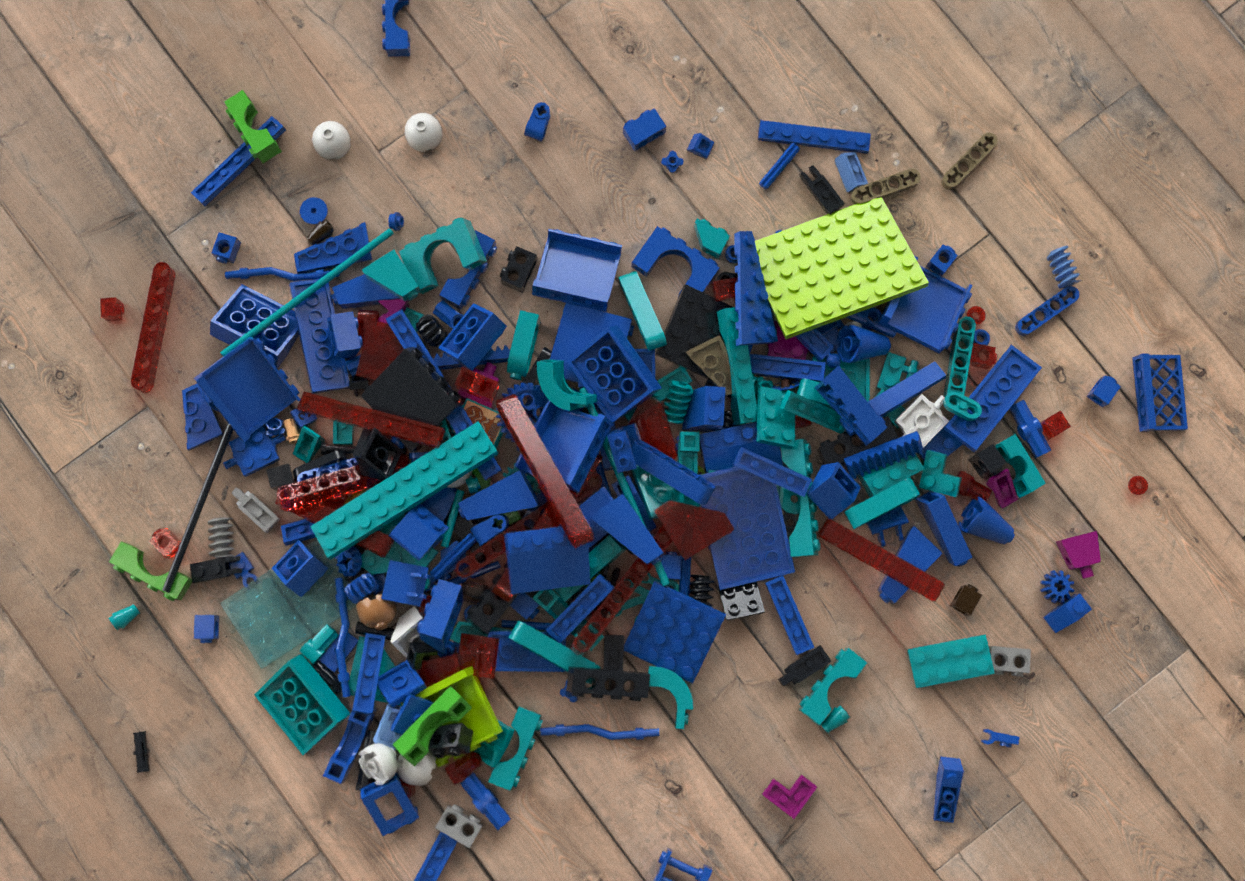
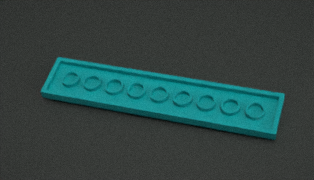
[310,421,499,560]

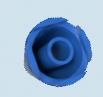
[837,325,891,363]
[958,497,1015,545]

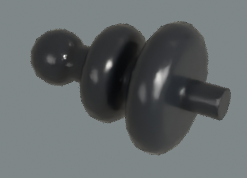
[723,410,734,429]

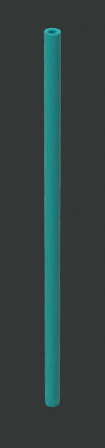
[220,228,394,356]
[579,387,670,586]

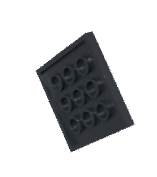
[655,284,734,379]

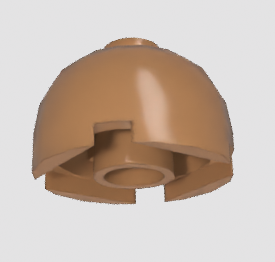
[356,594,397,630]

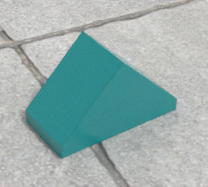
[293,425,325,463]

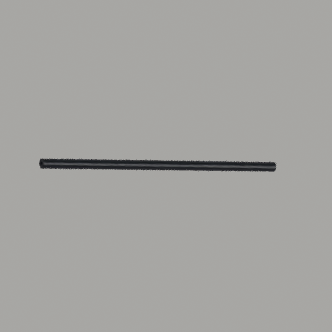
[162,424,233,593]

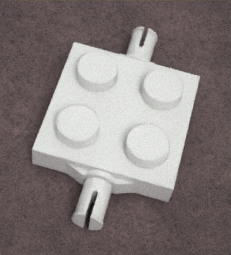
[894,394,949,448]

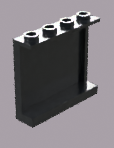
[361,347,464,452]

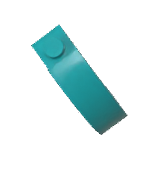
[537,359,597,411]
[648,666,693,729]

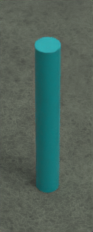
[441,490,464,548]

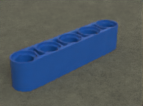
[631,439,715,505]

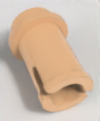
[283,418,300,444]

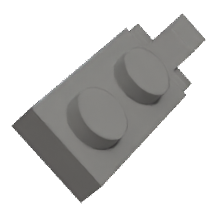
[231,487,280,533]

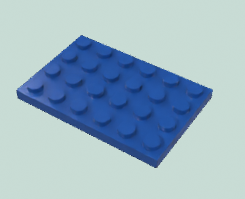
[700,459,795,590]

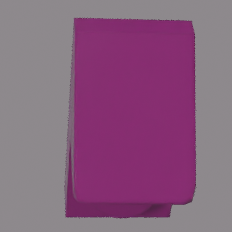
[376,299,410,334]
[986,468,1018,509]

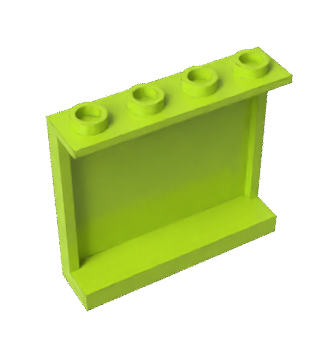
[401,666,503,768]

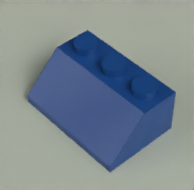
[438,303,507,371]
[417,579,464,653]

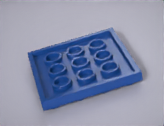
[624,580,726,684]

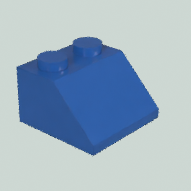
[389,504,449,561]
[272,540,328,597]

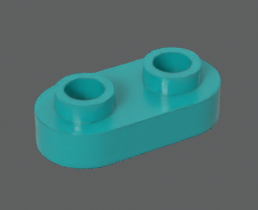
[943,391,982,421]

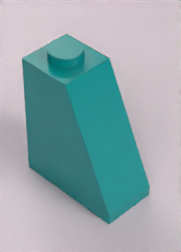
[362,249,421,301]

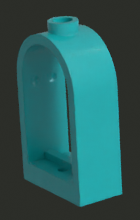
[507,310,541,380]

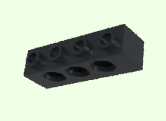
[816,416,898,465]
[465,562,519,634]
[566,666,650,701]

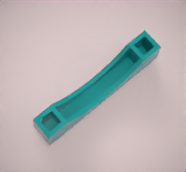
[717,307,757,425]
[781,439,820,558]

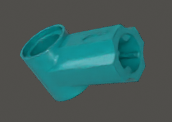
[299,624,339,665]

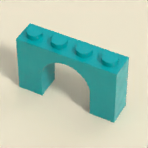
[399,217,487,294]

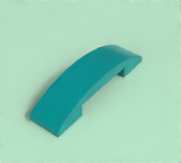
[677,431,700,510]

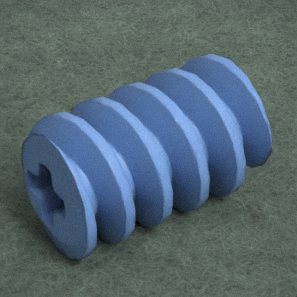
[1046,246,1082,288]

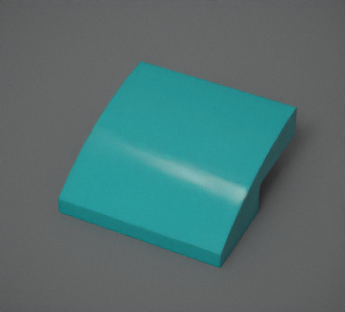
[469,719,515,768]

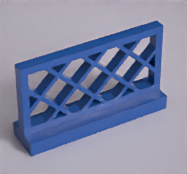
[1132,354,1188,432]

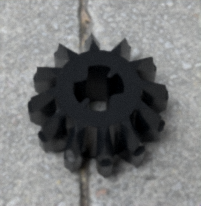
[416,314,447,347]

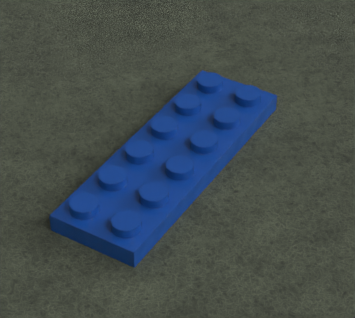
[289,279,350,394]
[944,345,1042,452]

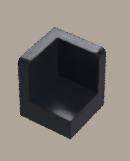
[266,464,297,490]
[407,642,438,670]

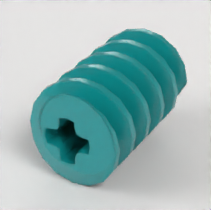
[662,380,693,424]

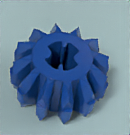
[1040,570,1075,603]
[344,573,379,604]

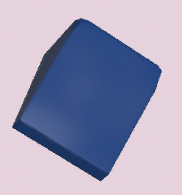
[687,133,715,159]

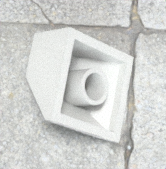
[391,606,425,658]

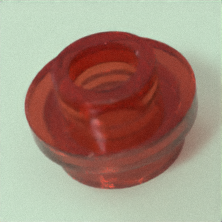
[966,306,986,325]
[1128,476,1148,495]

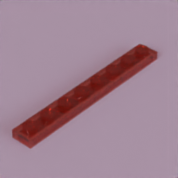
[297,391,445,448]

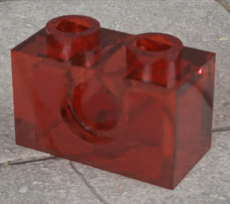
[454,367,500,403]

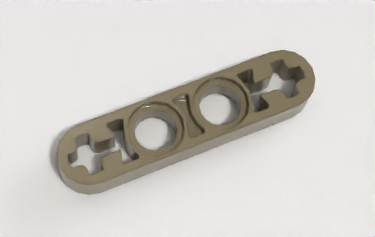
[942,133,998,190]
[850,169,921,204]

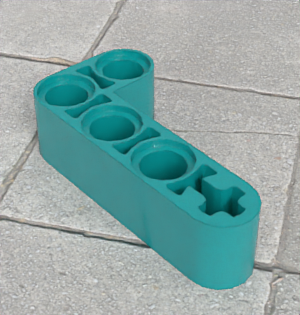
[844,477,920,529]

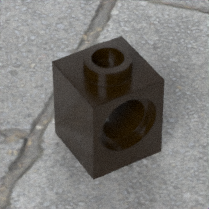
[950,584,982,616]

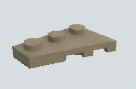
[685,335,732,396]

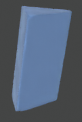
[835,151,868,192]

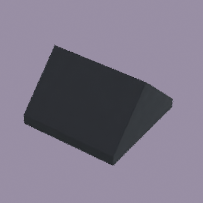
[358,428,403,481]

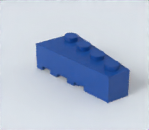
[815,366,887,445]

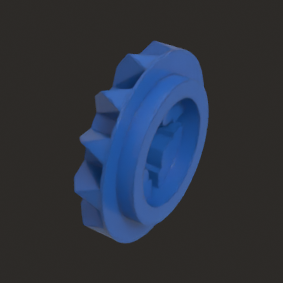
[335,546,362,577]

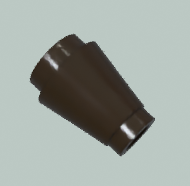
[306,219,335,245]

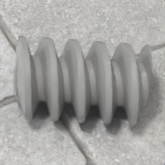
[208,517,235,558]

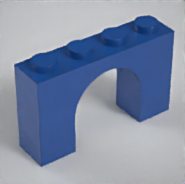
[631,226,720,297]

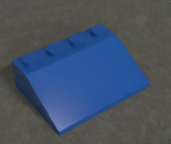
[210,284,299,368]
[567,325,662,423]
[700,422,783,473]
[504,524,590,594]

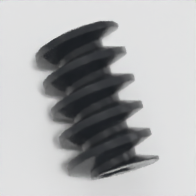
[689,575,715,607]

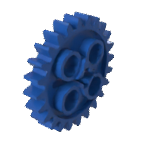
[495,382,549,445]

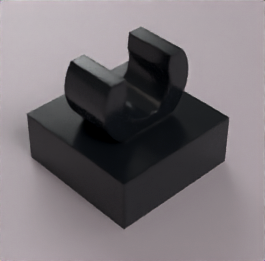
[349,374,371,397]

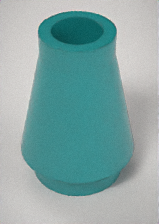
[109,604,140,631]
[821,705,850,733]

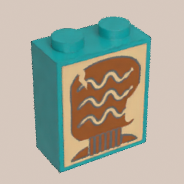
[450,398,503,449]

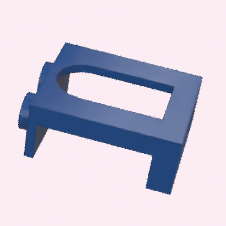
[607,423,641,473]
[360,771,419,836]

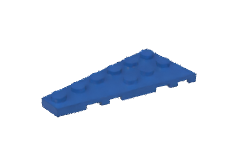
[734,231,778,346]

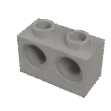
[989,646,1031,677]
[435,804,483,848]

